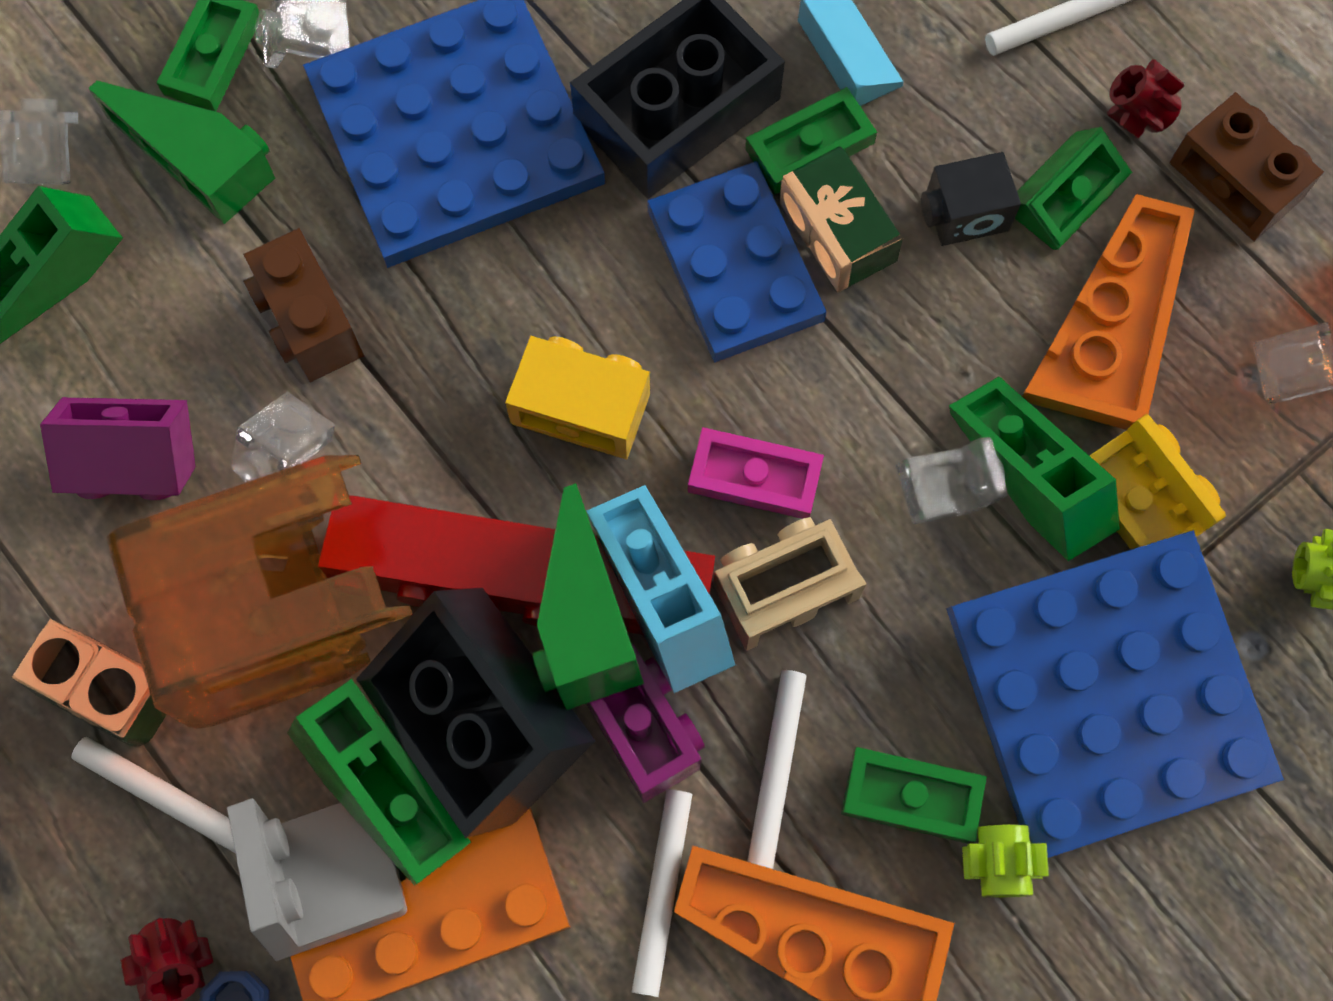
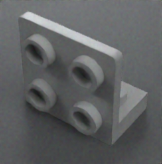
[227,798,407,961]

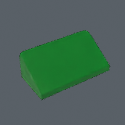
[1015,127,1132,250]

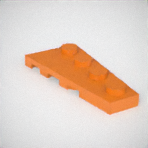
[1022,194,1195,430]
[290,807,571,1001]
[674,846,955,1001]

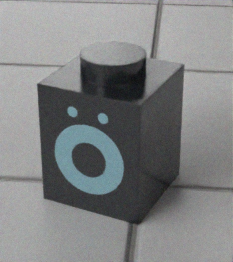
[921,152,1021,246]

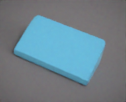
[798,0,903,106]

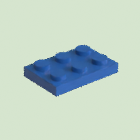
[647,161,827,363]

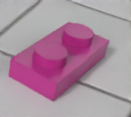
[687,427,824,519]

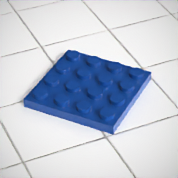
[303,0,605,268]
[946,530,1284,858]

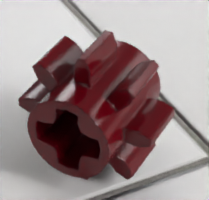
[1107,59,1185,139]
[120,918,213,1001]

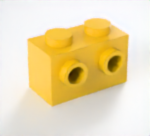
[505,335,650,460]

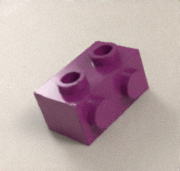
[40,397,196,500]
[586,643,705,803]

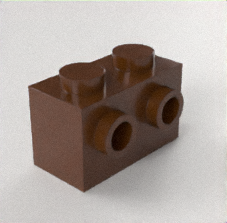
[1169,92,1324,242]
[243,228,364,382]

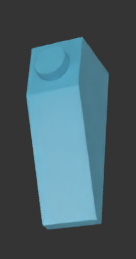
[586,485,735,693]

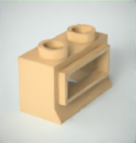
[713,517,866,651]

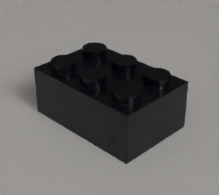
[570,0,785,199]
[356,588,595,838]

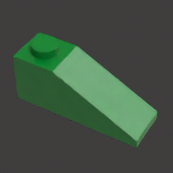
[88,81,275,224]
[0,186,123,344]
[949,376,1120,561]
[532,483,644,710]
[287,679,471,886]

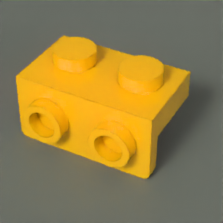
[1090,414,1226,550]

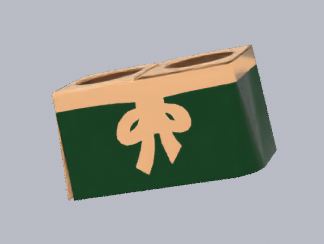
[780,146,903,292]
[12,619,176,747]

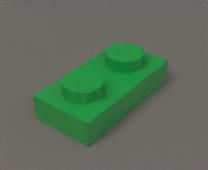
[157,0,262,112]
[745,87,877,195]
[841,747,987,844]

